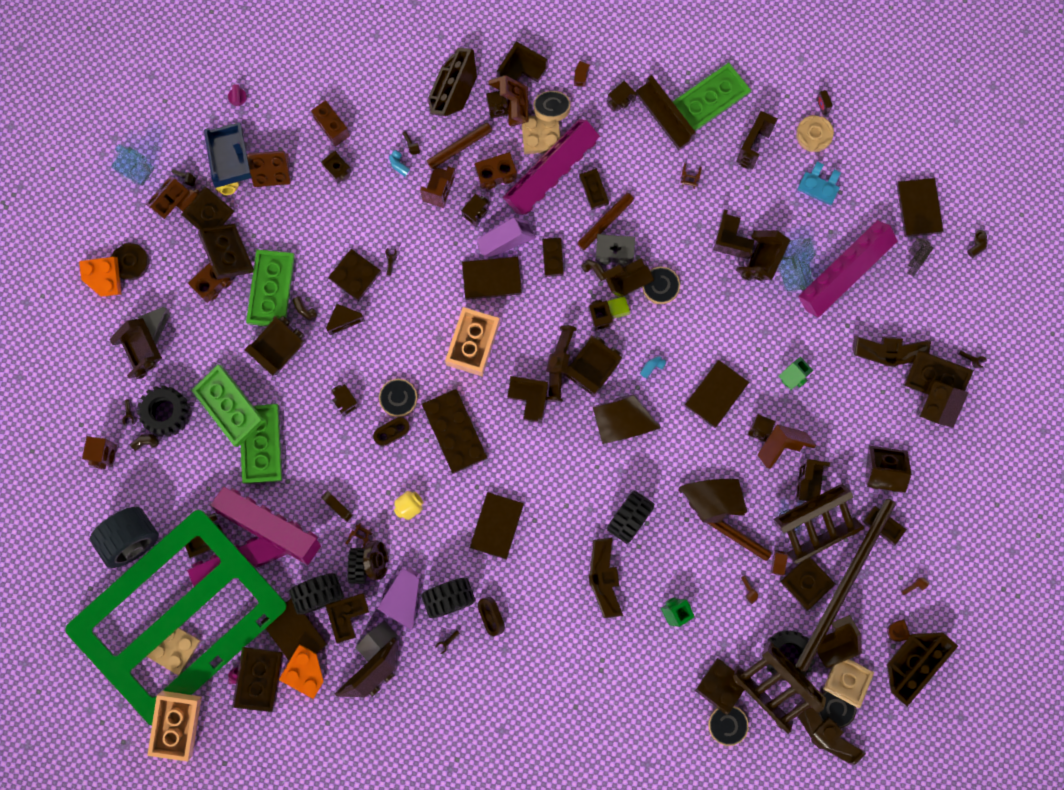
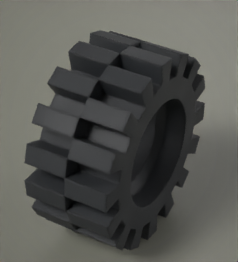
[347,548,367,584]

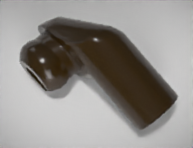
[967,230,987,258]
[581,259,605,281]
[292,296,317,321]
[129,434,160,452]

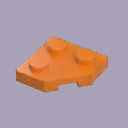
[79,257,122,297]
[279,644,324,699]

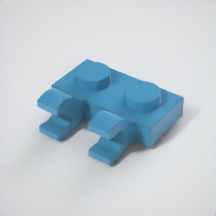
[797,161,841,206]

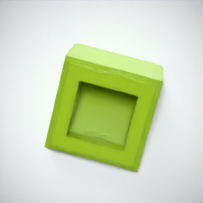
[607,297,630,319]

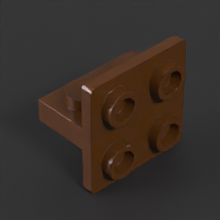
[247,150,291,187]

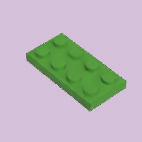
[673,63,751,132]
[246,249,295,326]
[191,364,265,447]
[241,404,282,484]

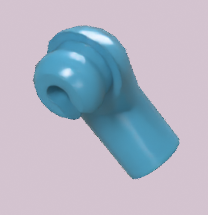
[389,150,410,177]
[639,356,666,379]

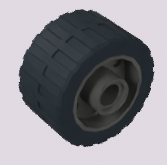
[89,507,159,568]

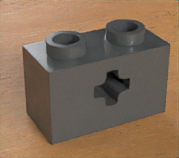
[595,234,635,266]

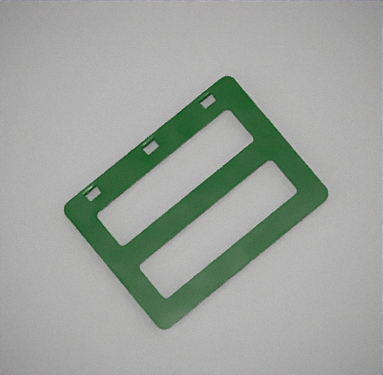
[65,510,287,726]

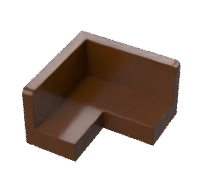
[488,75,529,127]
[420,166,456,208]
[757,424,816,469]

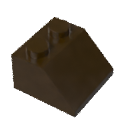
[917,378,969,428]
[865,445,912,493]

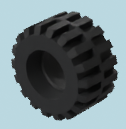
[137,386,191,437]
[607,490,655,544]
[289,573,344,614]
[421,578,476,618]
[762,630,816,681]

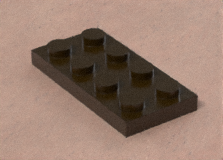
[421,389,488,474]

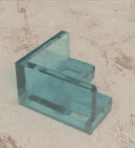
[111,144,155,186]
[778,238,816,291]

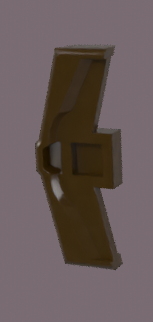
[546,325,577,402]
[852,335,931,367]
[588,537,623,618]
[793,698,866,765]

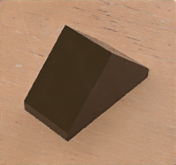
[326,304,365,335]

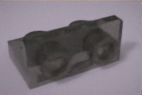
[907,238,934,277]

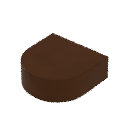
[887,619,910,642]

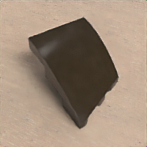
[593,394,661,444]
[678,479,747,523]

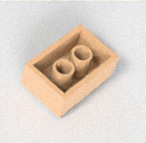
[445,307,500,377]
[147,691,202,762]

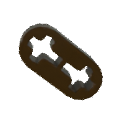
[321,490,354,522]

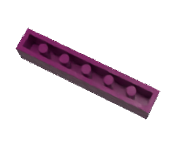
[502,119,600,215]
[798,220,898,318]
[210,487,321,565]
[187,521,303,587]

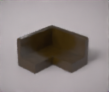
[497,41,548,83]
[713,209,755,259]
[603,258,654,297]
[507,376,548,423]
[795,459,830,503]
[325,593,370,644]
[817,615,862,668]

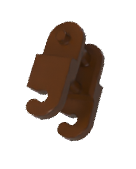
[680,163,702,189]
[345,523,373,548]

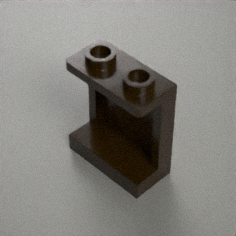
[736,111,778,169]
[736,230,791,281]
[245,316,307,376]
[109,318,162,379]
[564,335,622,397]

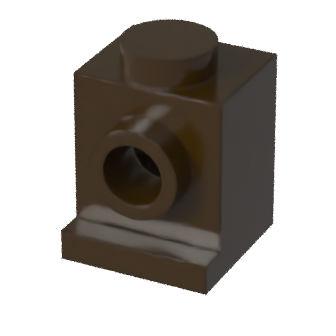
[607,81,637,111]
[486,91,508,119]
[321,150,352,184]
[461,194,490,227]
[588,300,613,331]
[331,384,360,417]
[748,414,776,442]

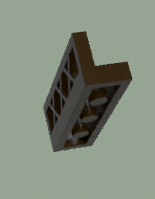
[636,75,696,150]

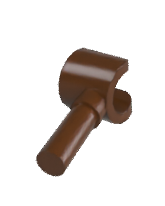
[741,575,758,604]
[901,577,929,596]

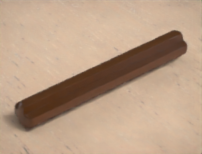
[427,123,492,169]
[577,193,634,250]
[707,520,772,561]

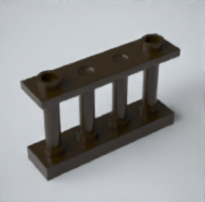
[773,483,864,565]
[733,641,826,734]

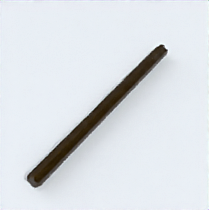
[796,499,896,672]

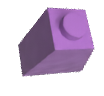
[477,217,536,257]
[377,568,421,630]

